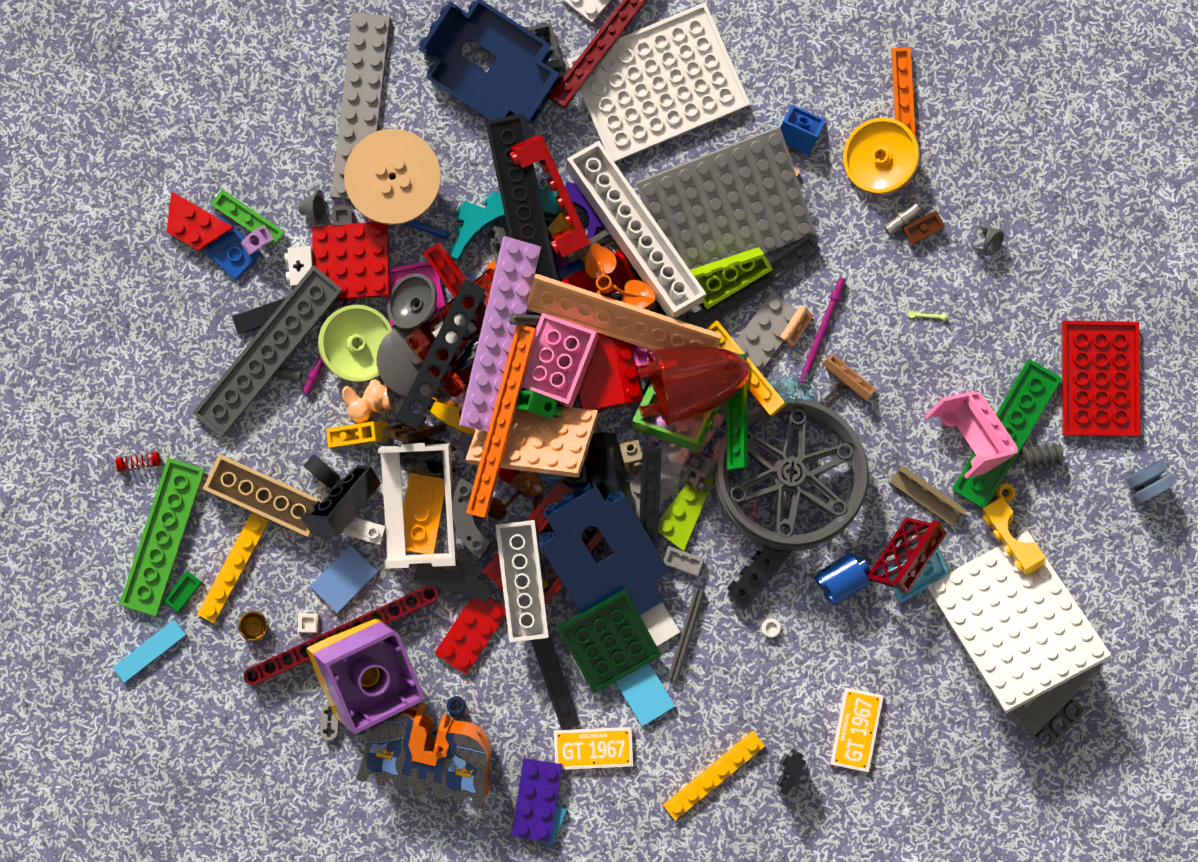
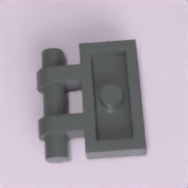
[681,449,717,492]

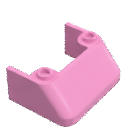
[925,391,1018,479]

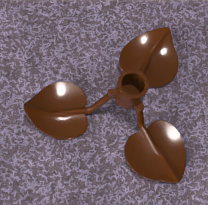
[488,471,554,533]

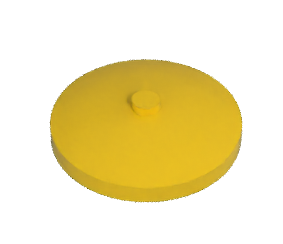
[843,118,920,194]

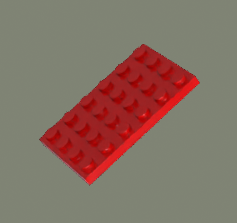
[1061,321,1140,437]

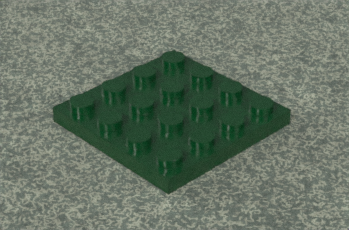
[557,589,662,694]

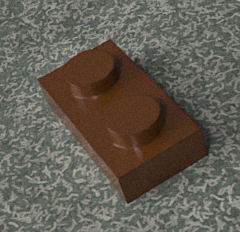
[902,210,945,245]

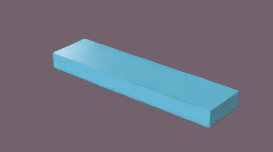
[113,620,187,683]

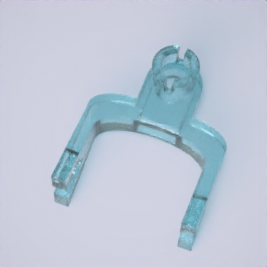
[767,374,809,403]

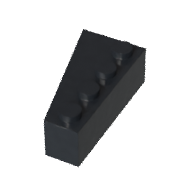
[588,432,635,509]
[300,465,381,537]

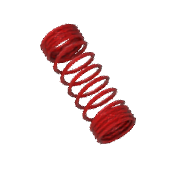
[115,451,161,472]

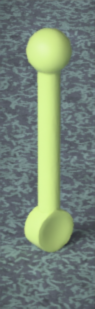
[908,311,948,321]

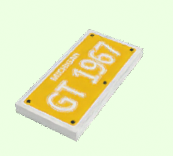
[830,688,883,772]
[554,727,633,770]

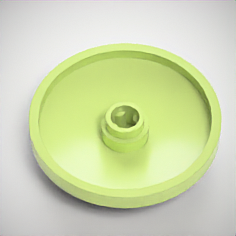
[318,305,392,382]

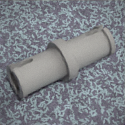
[884,203,922,236]

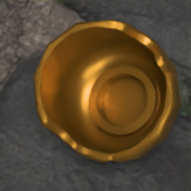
[238,611,268,642]

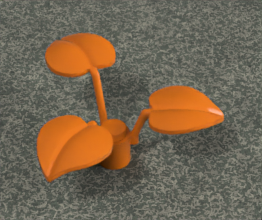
[585,242,656,309]

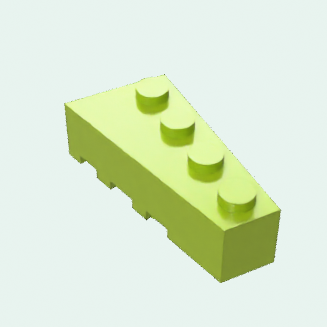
[690,247,773,309]

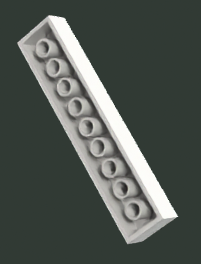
[565,141,706,319]

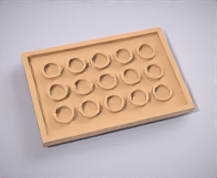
[466,406,599,478]

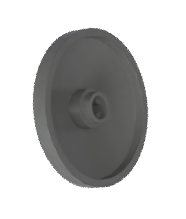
[376,324,453,398]

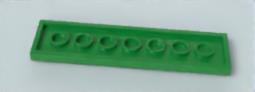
[951,359,1062,509]

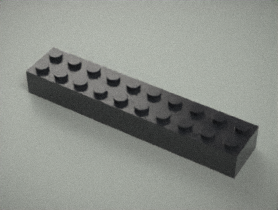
[485,113,558,311]

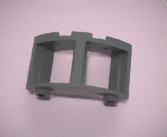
[452,478,493,560]

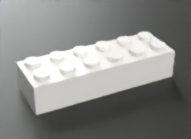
[496,520,549,642]

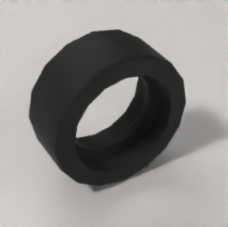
[304,454,341,488]

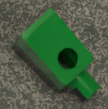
[516,390,562,419]

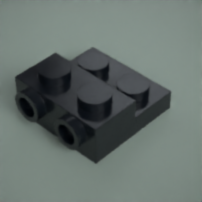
[776,748,806,796]

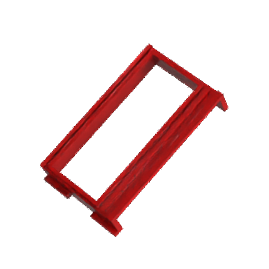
[482,481,603,605]

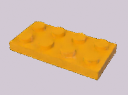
[403,473,445,554]

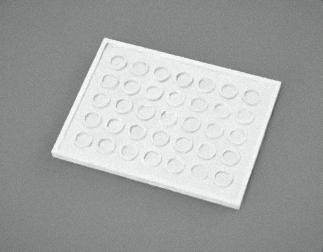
[567,3,750,163]
[927,531,1111,713]

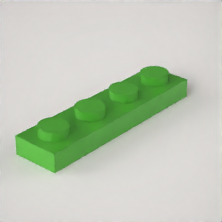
[211,189,285,248]

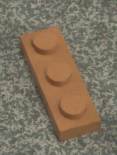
[822,353,876,401]

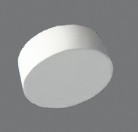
[761,618,781,638]

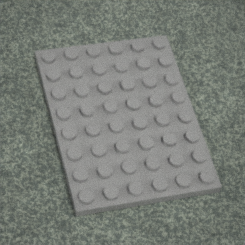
[635,126,815,270]

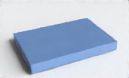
[310,545,378,613]

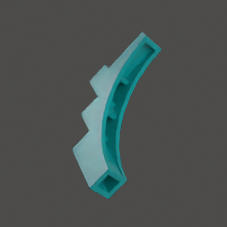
[449,188,561,262]

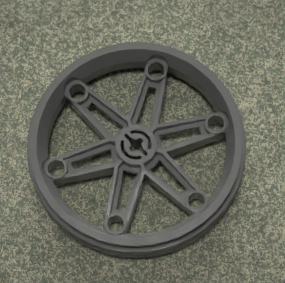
[714,398,869,551]

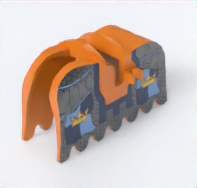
[356,703,492,809]

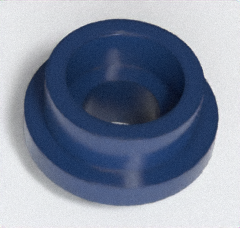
[447,696,466,716]

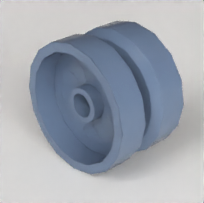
[1126,459,1177,503]

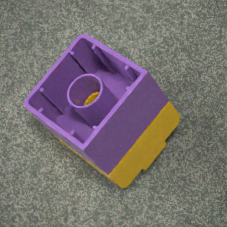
[306,619,423,734]

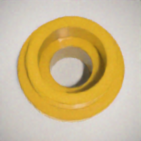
[996,483,1015,503]

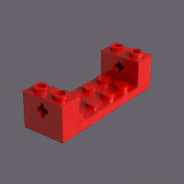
[510,135,590,257]

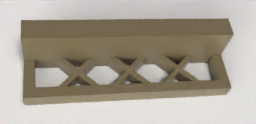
[889,466,967,527]

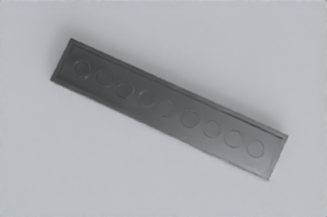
[192,265,343,438]

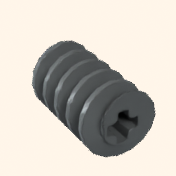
[1021,443,1063,470]

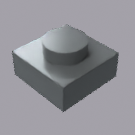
[332,206,353,226]

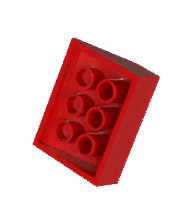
[578,332,642,410]

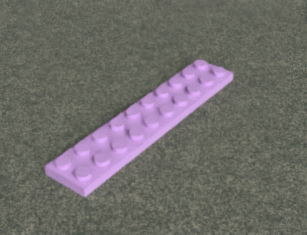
[459,236,541,433]

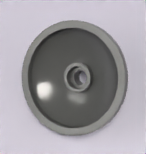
[387,273,437,329]

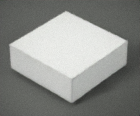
[298,613,319,633]

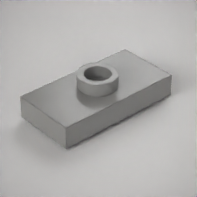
[663,546,705,577]

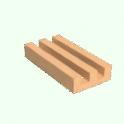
[780,305,813,347]

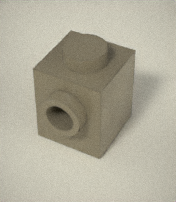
[619,440,642,473]

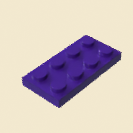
[512,758,562,842]

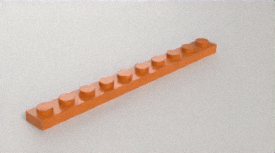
[466,325,537,519]

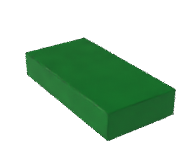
[163,571,203,613]

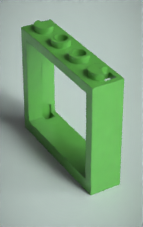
[632,362,727,452]

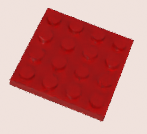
[312,222,390,301]

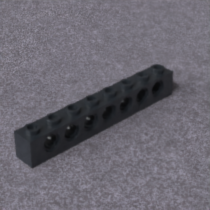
[395,279,487,430]

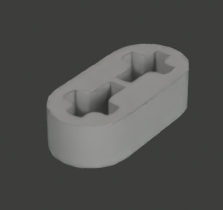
[320,703,339,740]

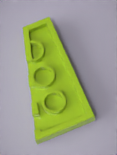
[658,474,714,551]

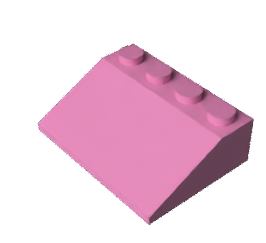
[522,313,599,408]

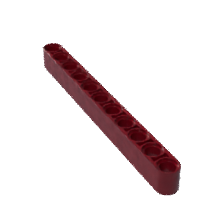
[244,585,440,685]

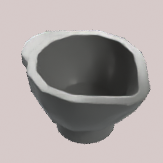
[298,190,326,223]

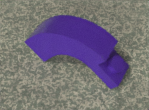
[566,182,604,239]

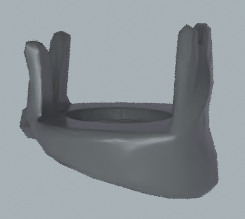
[973,226,1004,256]

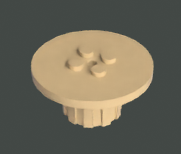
[344,129,441,225]

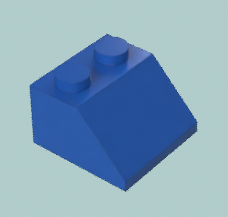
[780,104,826,155]

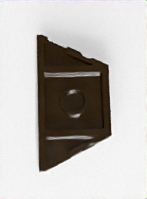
[383,423,446,443]

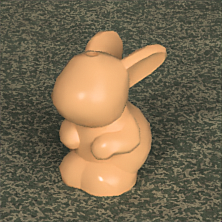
[342,379,394,424]

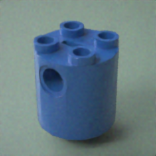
[814,552,870,605]

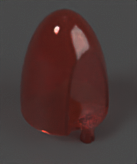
[637,345,750,425]

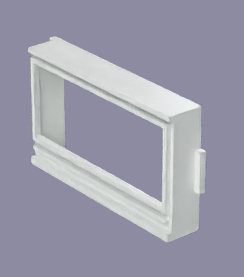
[378,443,457,569]

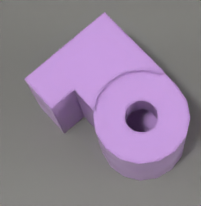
[240,226,275,256]

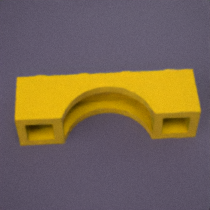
[982,497,1046,576]

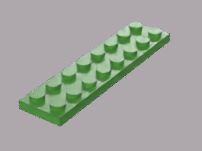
[119,458,206,616]

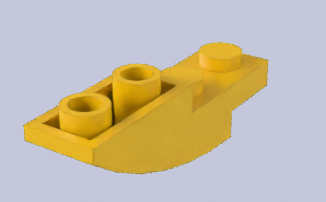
[429,398,476,436]

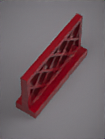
[867,517,947,595]

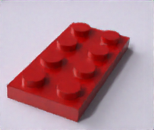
[435,596,506,675]

